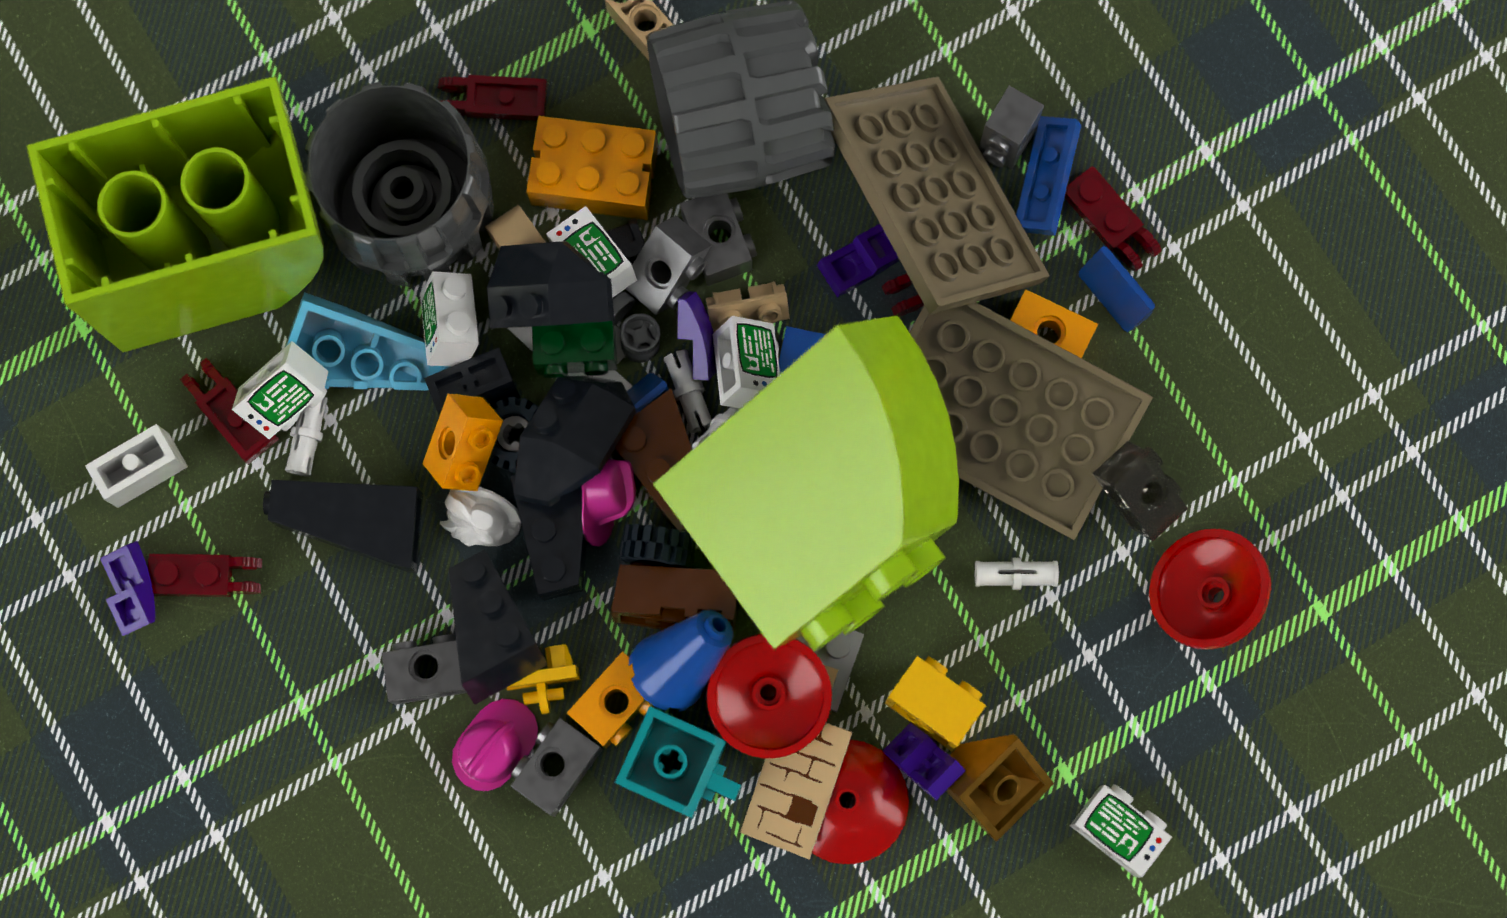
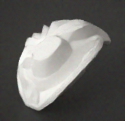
[440,487,521,547]

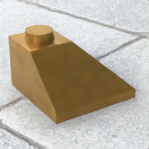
[946,734,1054,842]

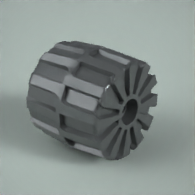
[647,0,835,199]
[304,82,494,287]

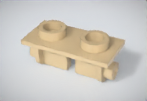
[705,281,790,332]

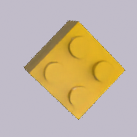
[885,656,986,752]

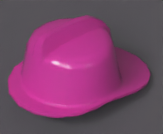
[581,459,636,547]
[452,699,538,791]

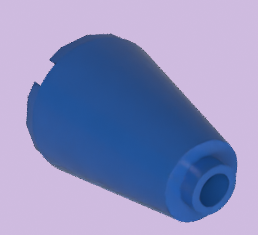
[629,610,733,711]

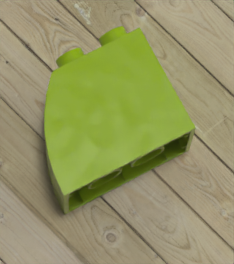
[27,76,323,352]
[653,315,959,651]

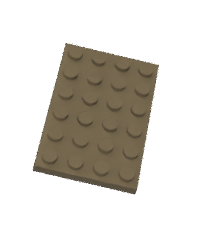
[824,77,1050,314]
[909,302,1153,540]

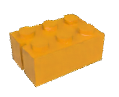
[526,116,659,220]

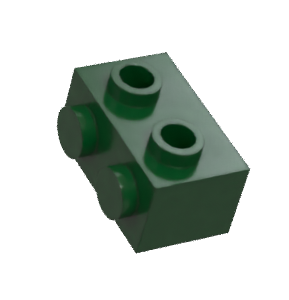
[532,321,618,378]

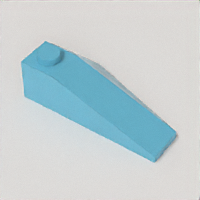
[285,292,450,391]

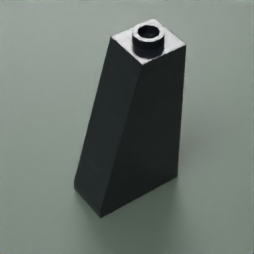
[263,480,423,573]

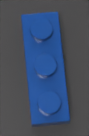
[1016,116,1082,236]

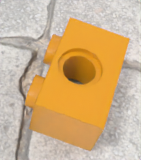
[1010,289,1098,359]
[422,393,503,491]
[567,651,654,749]

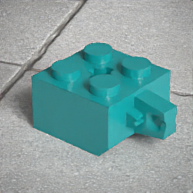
[615,706,742,819]

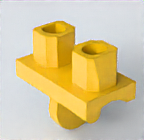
[506,644,580,715]

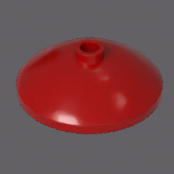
[1149,529,1271,650]
[707,633,832,758]
[812,739,909,864]

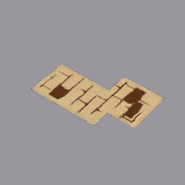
[740,665,853,860]

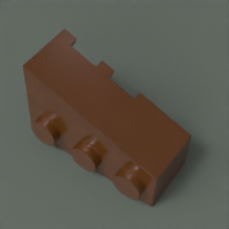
[614,388,692,532]
[611,562,740,641]

